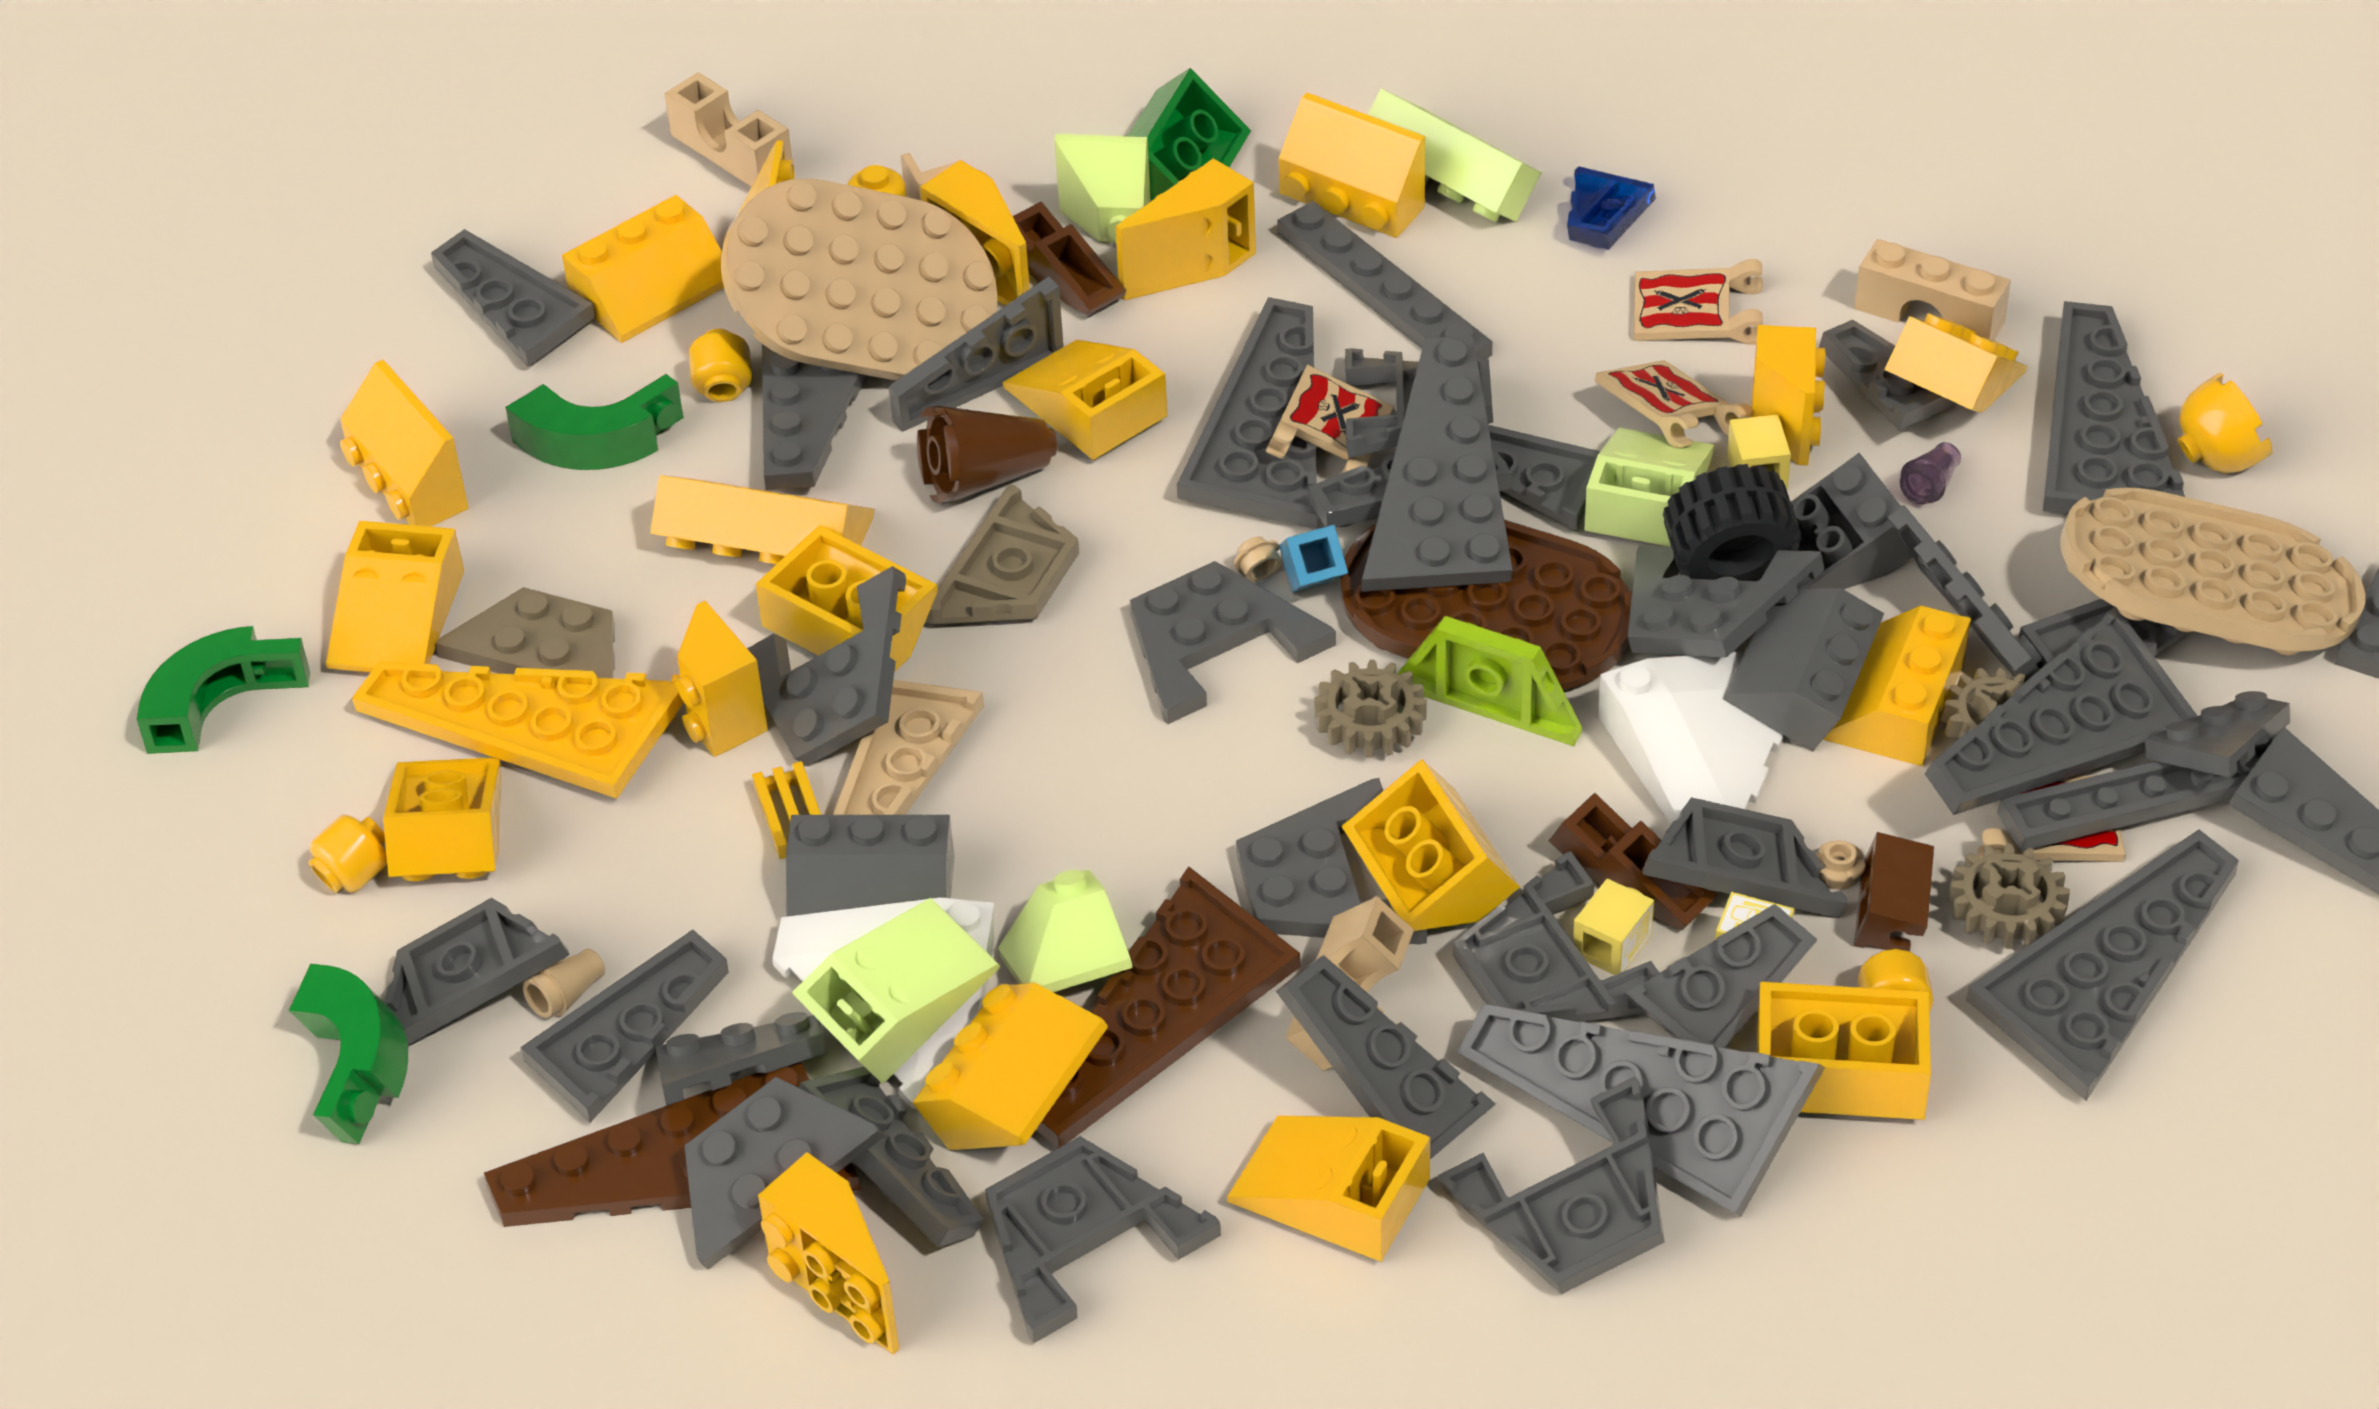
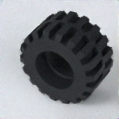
[1663,464,1801,581]

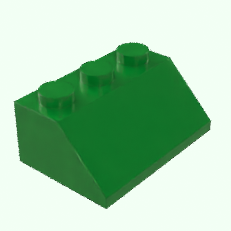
[1128,67,1251,201]

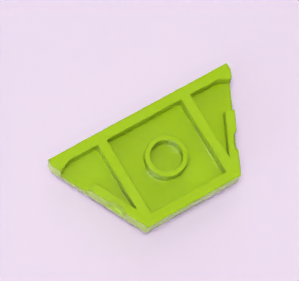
[1397,616,1582,746]

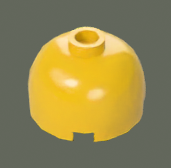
[2177,372,2273,474]

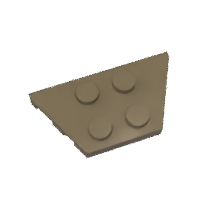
[926,484,1079,624]
[436,587,615,678]

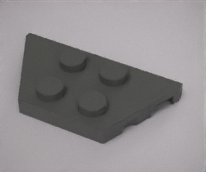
[1642,797,1847,918]
[384,898,570,1045]
[684,1077,885,1269]

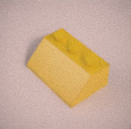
[1279,92,1425,238]
[562,195,724,343]
[340,359,469,527]
[755,525,938,671]
[1823,605,1971,767]
[1342,759,1520,931]
[912,982,1108,1150]
[1756,982,1931,1120]

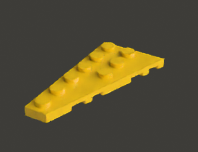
[352,662,684,799]

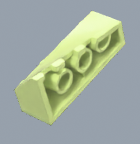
[1367,89,1542,222]

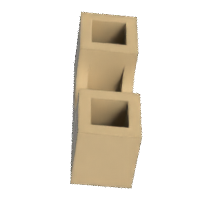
[665,72,792,187]
[1855,239,2011,340]
[1285,896,1414,1071]

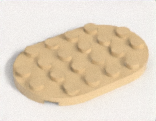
[721,179,997,381]
[2060,488,2366,656]

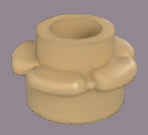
[1234,536,1282,582]
[1815,840,1866,890]

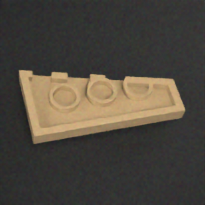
[833,680,984,815]

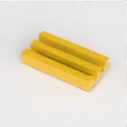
[752,761,821,859]

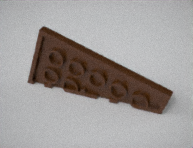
[1036,866,1301,1148]
[484,1062,861,1227]

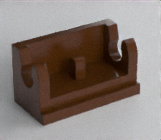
[1854,832,1934,951]

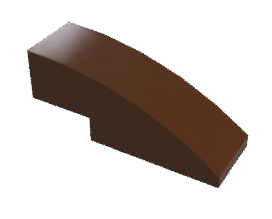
[1013,201,1126,315]
[1548,793,1718,931]

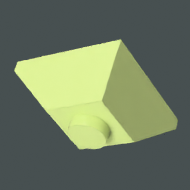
[1055,134,1151,243]
[998,870,1133,992]

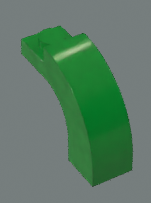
[505,374,684,470]
[136,626,311,754]
[288,963,408,1144]

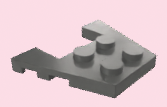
[1345,348,1494,457]
[1628,546,1824,657]
[1130,561,1336,724]
[747,566,906,766]
[1236,778,1427,945]
[1453,851,1660,1022]
[1438,1076,1665,1294]
[985,1136,1221,1343]

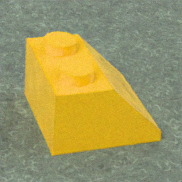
[676,600,768,757]

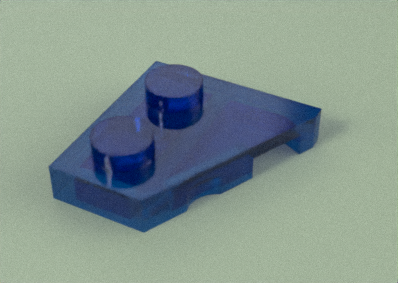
[1567,166,1656,250]

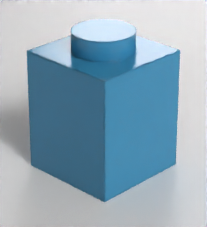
[1279,525,1348,593]

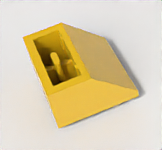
[1751,325,1825,466]

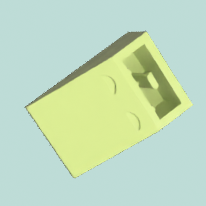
[1584,427,1714,547]
[792,898,1001,1084]

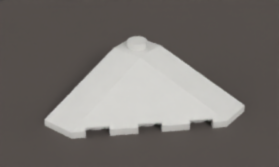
[1598,651,1785,825]
[773,898,994,1109]

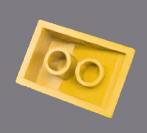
[920,160,1030,306]
[383,757,501,881]

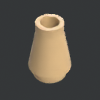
[523,948,605,1018]

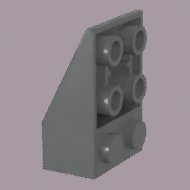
[1791,452,1912,589]

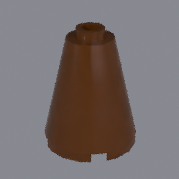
[917,406,1057,504]

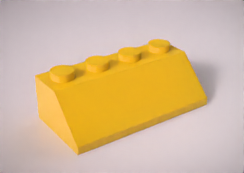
[650,475,875,564]

